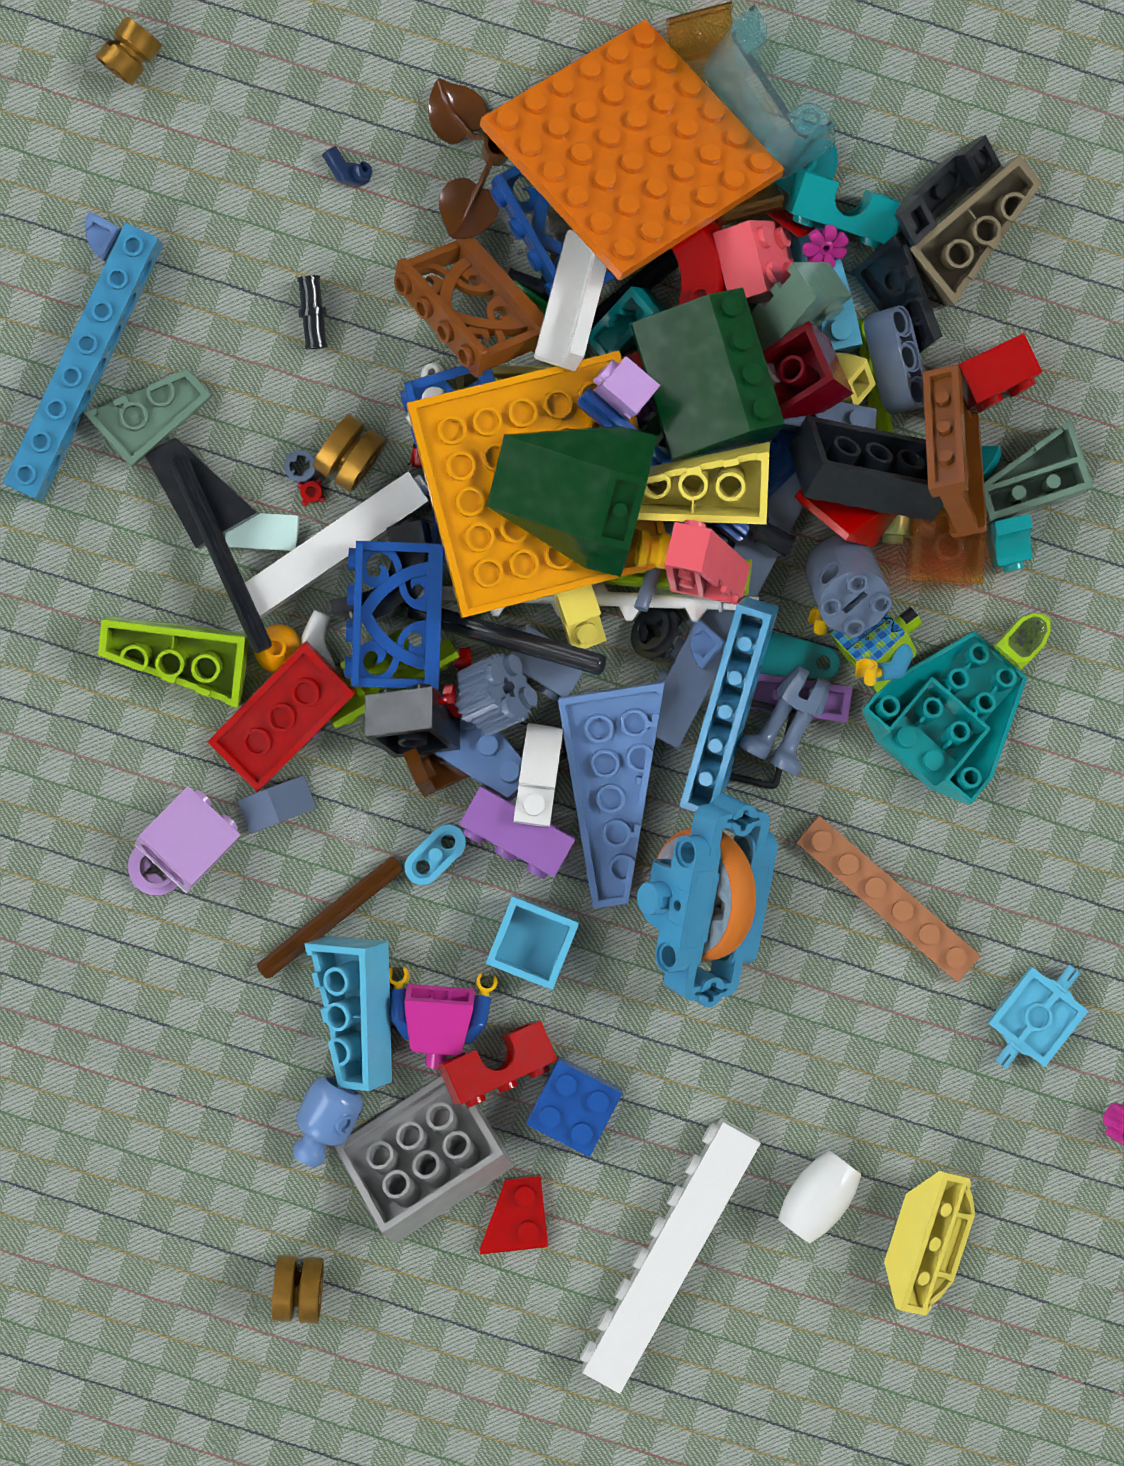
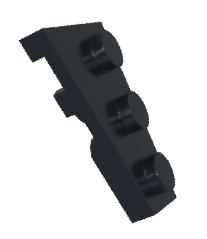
[851,231,943,353]
[145,438,260,549]

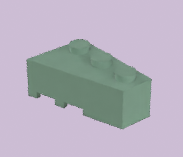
[751,262,852,351]

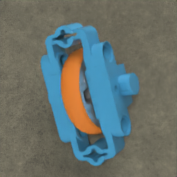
[637,794,778,1008]

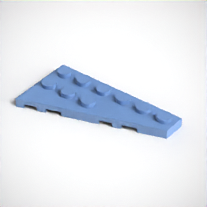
[558,681,665,909]

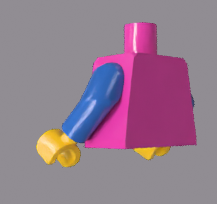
[389,966,498,1069]

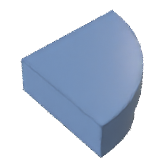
[85,211,121,261]
[690,619,726,669]

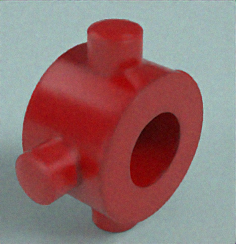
[297,478,326,507]

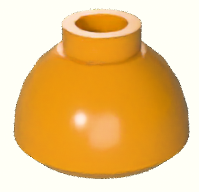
[254,624,301,673]

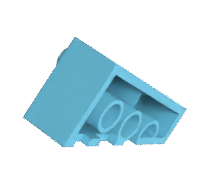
[304,936,392,1091]

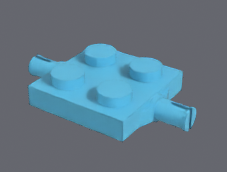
[987,965,1089,1069]

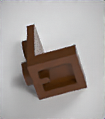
[403,748,470,797]

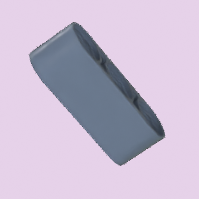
[864,305,924,414]

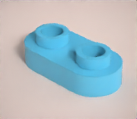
[405,824,466,885]

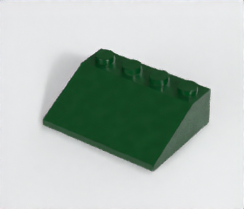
[631,287,785,461]

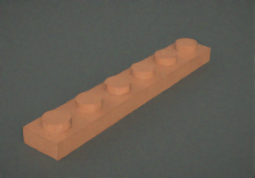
[795,815,981,983]

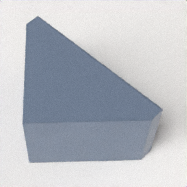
[237,775,317,834]

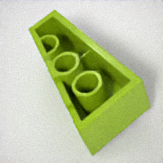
[98,616,249,708]

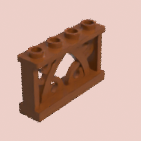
[394,237,544,377]
[922,364,987,538]

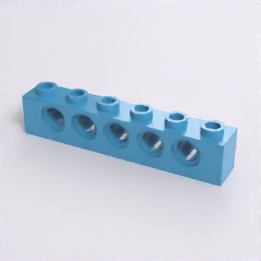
[679,596,779,812]

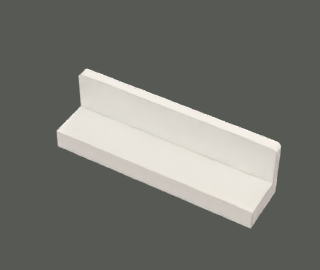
[534,230,607,372]

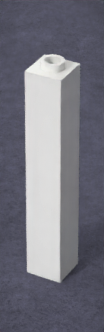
[245,471,430,619]

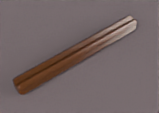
[257,856,404,979]

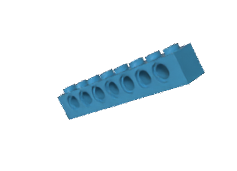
[3,223,164,502]

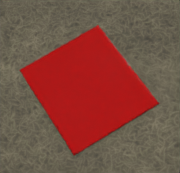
[768,209,818,238]

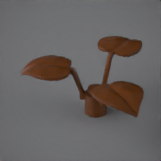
[428,78,529,239]

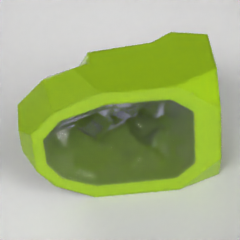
[993,612,1051,670]

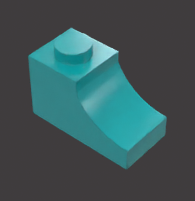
[588,286,668,355]
[984,514,1033,573]

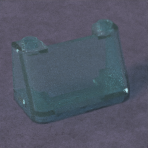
[704,5,835,179]

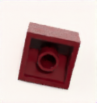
[763,321,854,419]

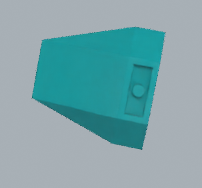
[861,631,1027,805]

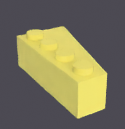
[637,442,770,524]

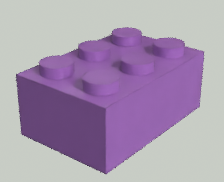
[459,785,575,879]

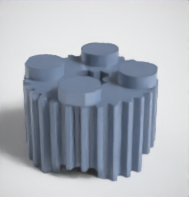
[455,653,538,736]

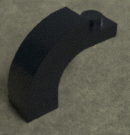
[330,520,433,623]

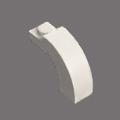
[513,723,563,828]

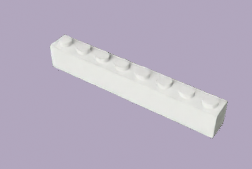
[580,1118,761,1394]

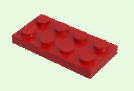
[207,641,357,792]

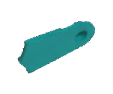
[760,631,840,679]

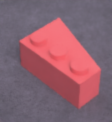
[665,520,751,605]

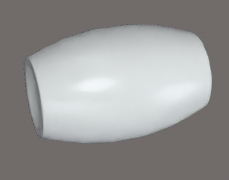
[778,1150,861,1243]

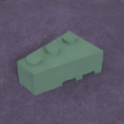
[984,419,1094,525]

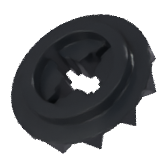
[631,608,682,661]

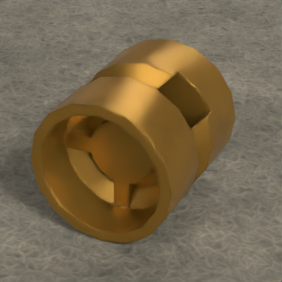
[95,16,163,86]

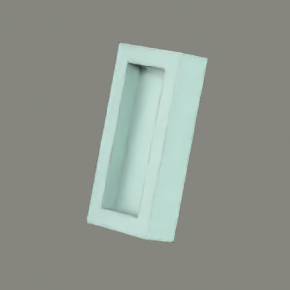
[225,513,299,552]

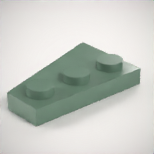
[84,369,213,467]

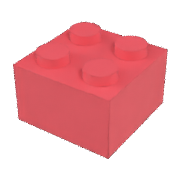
[713,220,793,303]

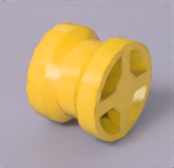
[635,530,671,569]

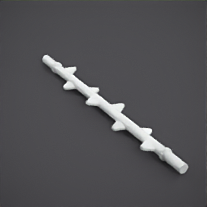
[417,582,759,622]

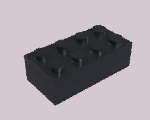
[788,415,943,521]

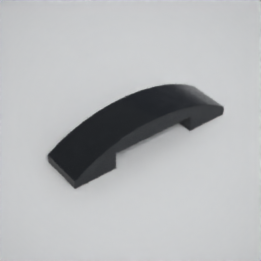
[894,135,1002,246]

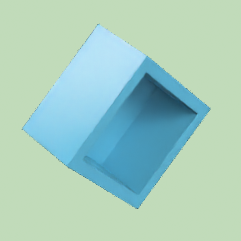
[486,894,579,990]

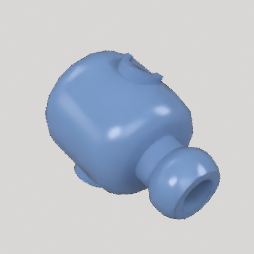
[293,1076,363,1167]

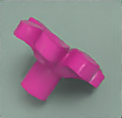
[802,225,849,267]

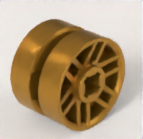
[312,414,387,493]
[272,1255,324,1324]

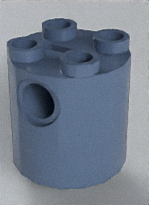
[805,536,892,637]

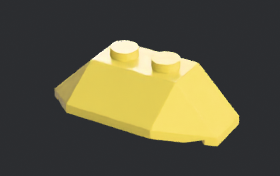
[884,1171,975,1316]

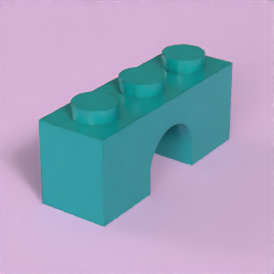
[785,167,901,248]

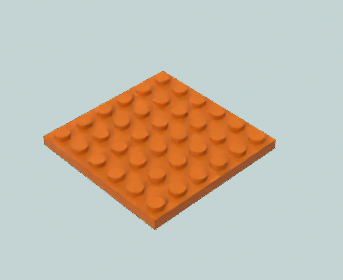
[480,19,785,281]

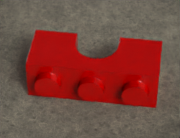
[437,1021,558,1108]

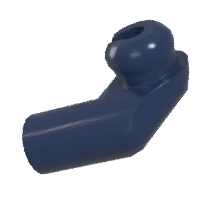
[322,146,373,186]

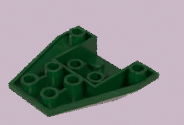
[487,426,657,577]

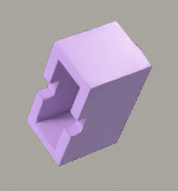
[593,356,660,420]

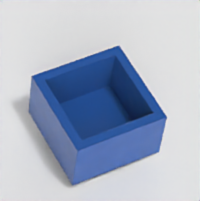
[526,1056,623,1157]

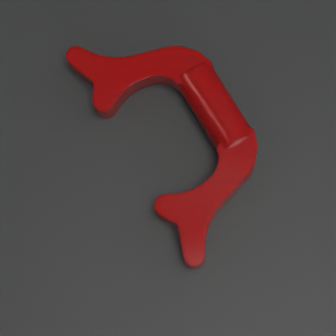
[438,647,471,718]

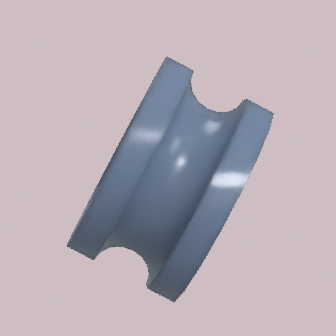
[284,450,317,483]

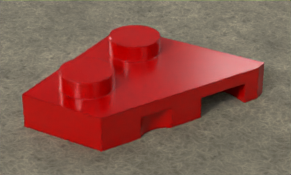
[480,1174,548,1255]

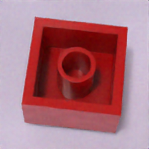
[958,333,1043,413]

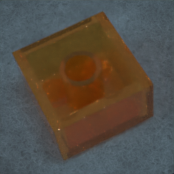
[905,509,988,586]

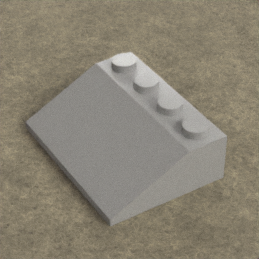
[334,1076,515,1244]

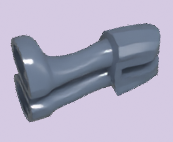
[739,665,831,777]

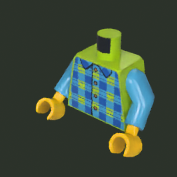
[808,607,923,693]

